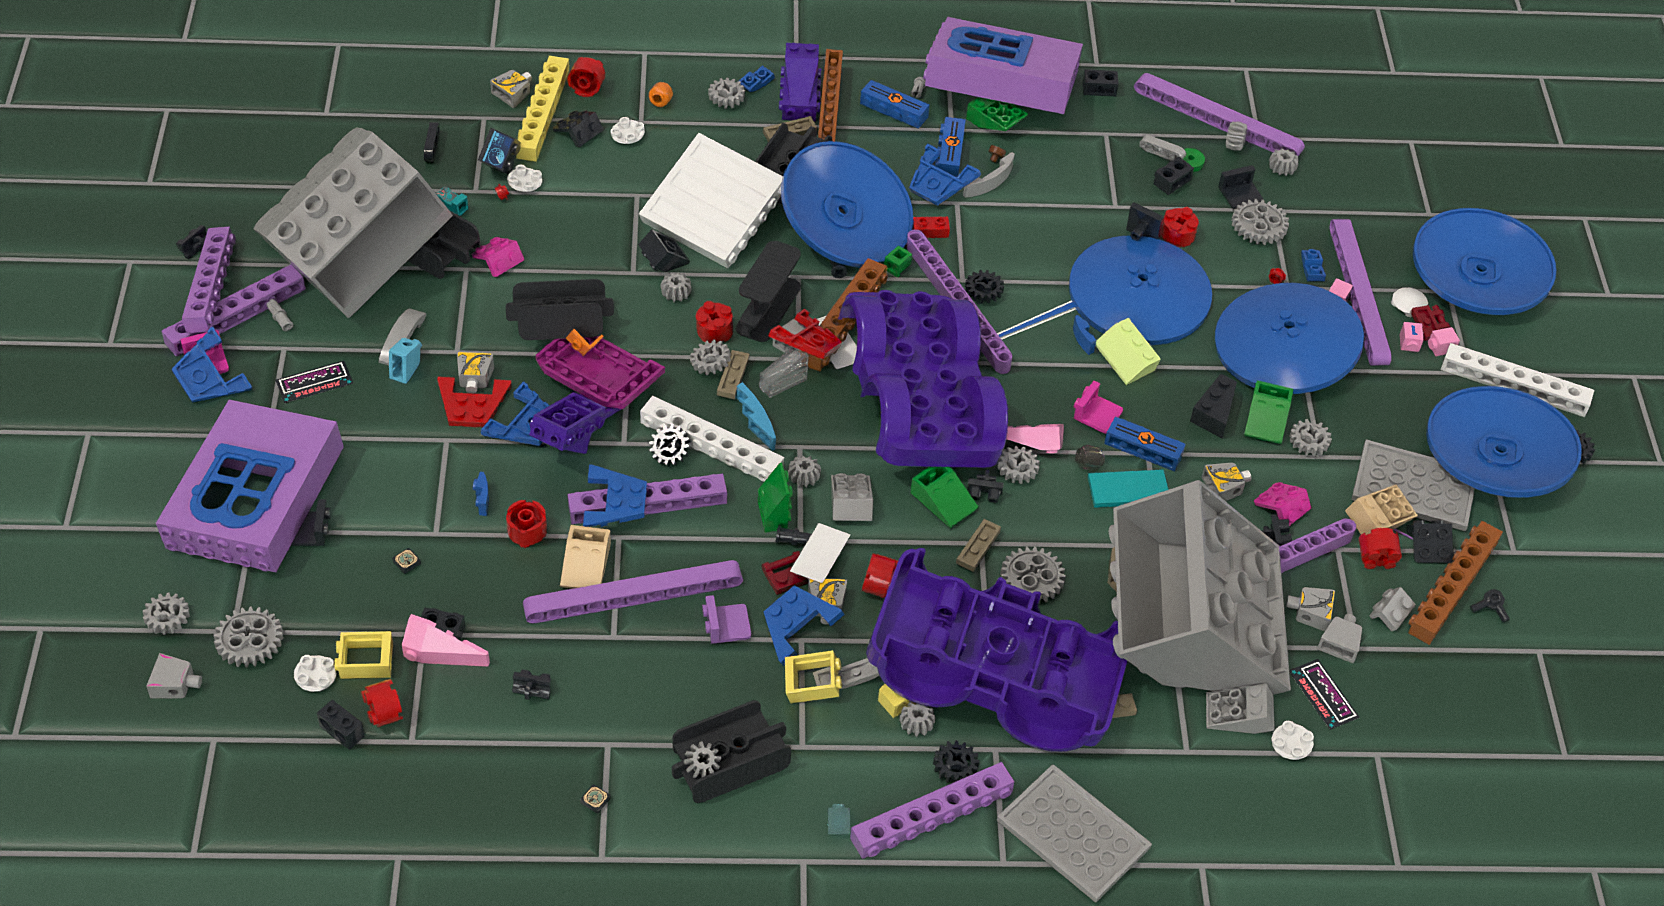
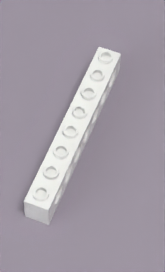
[1441,343,1594,417]
[640,396,784,482]

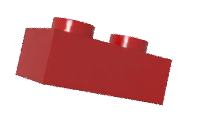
[913,217,950,238]

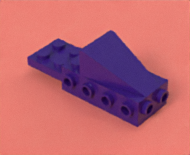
[779,43,821,122]
[529,392,621,454]

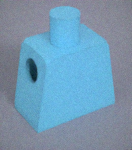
[389,338,422,384]

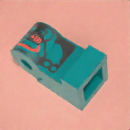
[436,187,468,216]

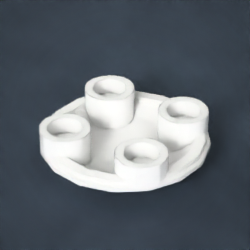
[611,117,645,144]
[507,165,542,192]
[1391,288,1428,317]
[294,655,336,692]
[1271,721,1314,760]

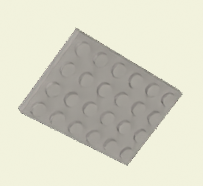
[1351,440,1475,531]
[997,765,1152,903]

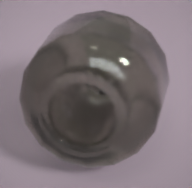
[1075,445,1105,471]

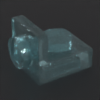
[827,804,850,835]

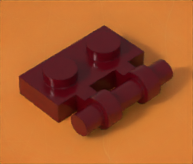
[1410,305,1451,341]

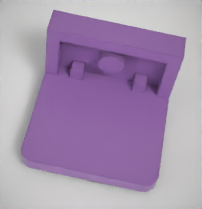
[702,595,751,644]

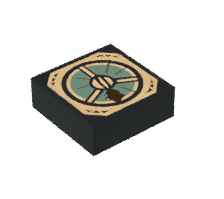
[392,548,421,574]
[580,784,611,814]

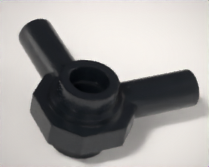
[1470,589,1510,623]

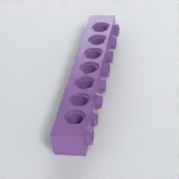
[182,227,236,333]
[162,265,305,356]
[568,474,727,524]
[850,762,1014,859]

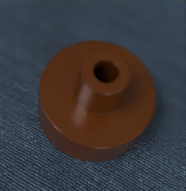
[988,145,1006,162]

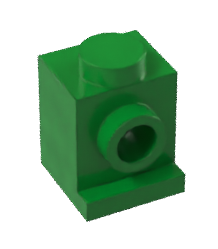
[884,245,912,278]

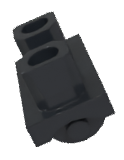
[176,225,207,259]
[967,470,1004,503]
[1262,514,1292,547]
[512,669,551,700]

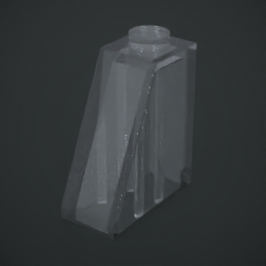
[759,347,808,398]

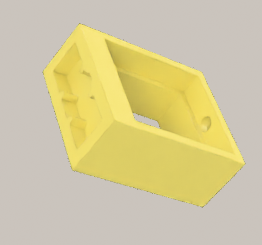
[335,631,393,679]
[785,651,842,703]

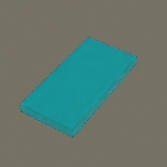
[1088,470,1168,508]

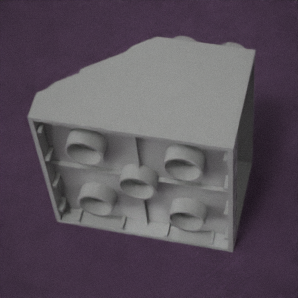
[253,127,453,319]
[1109,480,1291,695]

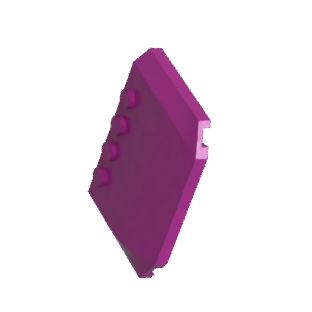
[536,336,665,409]

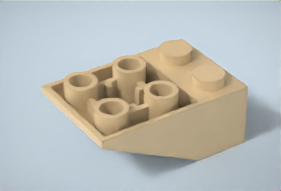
[1345,484,1418,535]
[560,525,611,589]

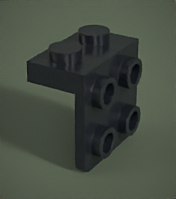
[553,110,604,147]
[1218,165,1263,209]
[291,499,331,546]
[1407,520,1453,563]

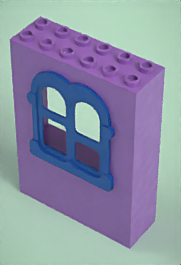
[923,17,1083,114]
[156,400,344,572]

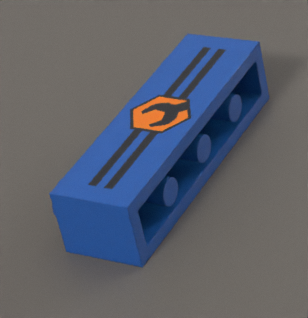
[860,80,930,129]
[935,117,966,177]
[1104,416,1186,472]

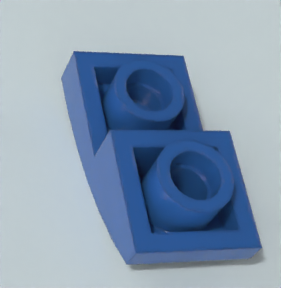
[738,65,775,92]
[1301,249,1326,281]
[1073,315,1096,355]
[473,472,489,516]

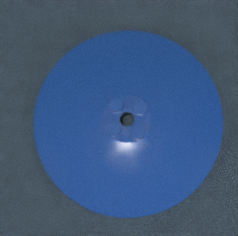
[781,141,913,267]
[1413,208,1556,315]
[1069,236,1212,345]
[1215,283,1364,394]
[1426,386,1582,498]

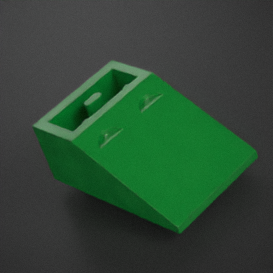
[966,97,1028,131]
[1244,380,1293,444]
[757,463,792,533]
[910,467,979,528]

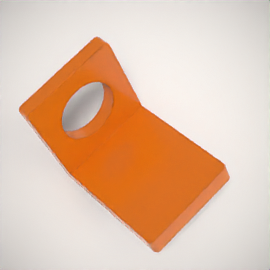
[566,329,603,356]

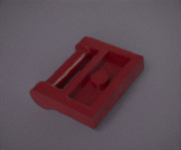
[761,551,809,595]

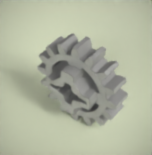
[708,78,745,108]
[690,340,731,375]
[1289,419,1332,456]
[998,446,1040,484]
[143,593,190,635]

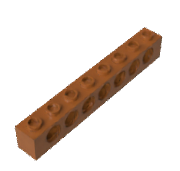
[818,49,843,142]
[800,258,888,372]
[1408,521,1503,645]

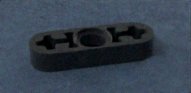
[424,122,440,162]

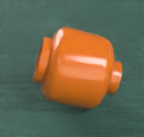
[649,82,673,107]

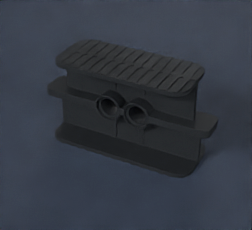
[755,123,832,204]
[407,211,481,279]
[736,241,801,342]
[505,279,614,340]
[672,700,791,803]

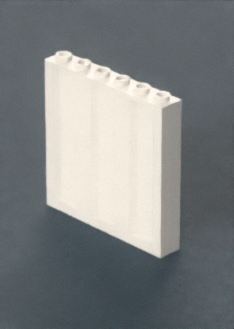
[639,133,783,268]

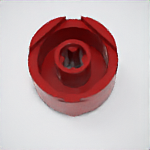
[567,57,606,97]
[1161,207,1199,247]
[696,301,733,343]
[506,500,547,548]
[1359,528,1402,569]
[861,553,898,598]
[361,679,403,727]

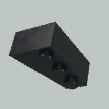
[1190,374,1237,439]

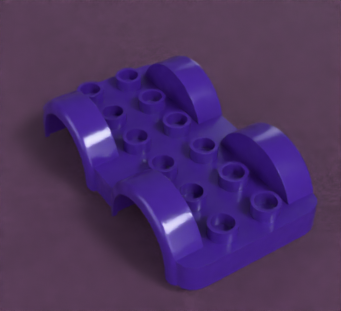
[838,290,1008,467]
[866,548,1127,752]

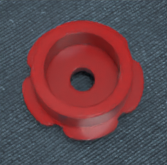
[494,184,509,200]
[1269,268,1286,284]

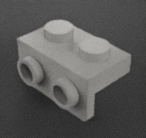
[1369,587,1416,631]

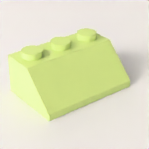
[1095,318,1161,385]

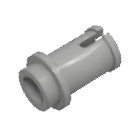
[911,77,926,98]

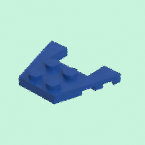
[909,144,981,206]
[172,327,252,403]
[481,382,550,446]
[583,465,647,527]
[763,585,845,666]

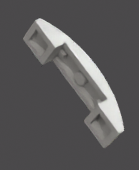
[963,152,1015,198]
[379,308,427,365]
[813,658,879,689]

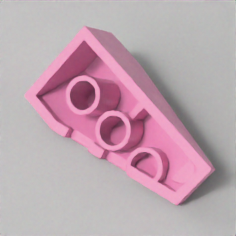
[1006,424,1064,453]
[402,614,490,667]

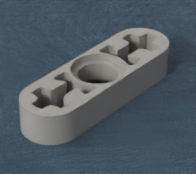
[1140,135,1186,161]

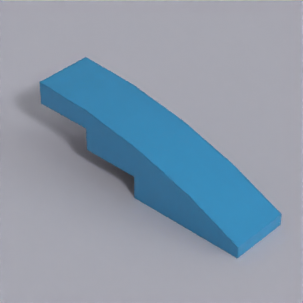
[736,382,776,451]

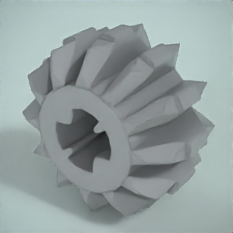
[1226,121,1247,150]
[1269,148,1298,176]
[661,272,692,302]
[788,455,821,488]
[899,702,935,737]
[684,742,721,778]

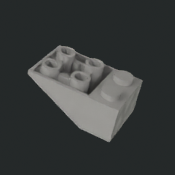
[831,473,873,521]
[1206,682,1274,734]

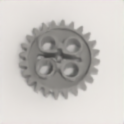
[1231,199,1289,245]
[1000,546,1066,604]
[214,606,283,667]

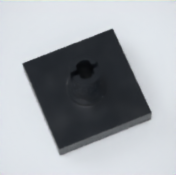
[1126,202,1164,241]

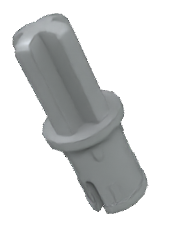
[266,299,293,331]

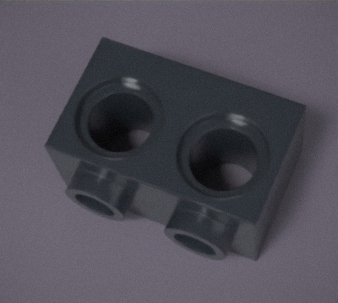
[1082,69,1119,97]
[1153,157,1194,195]
[421,607,465,640]
[317,699,365,750]

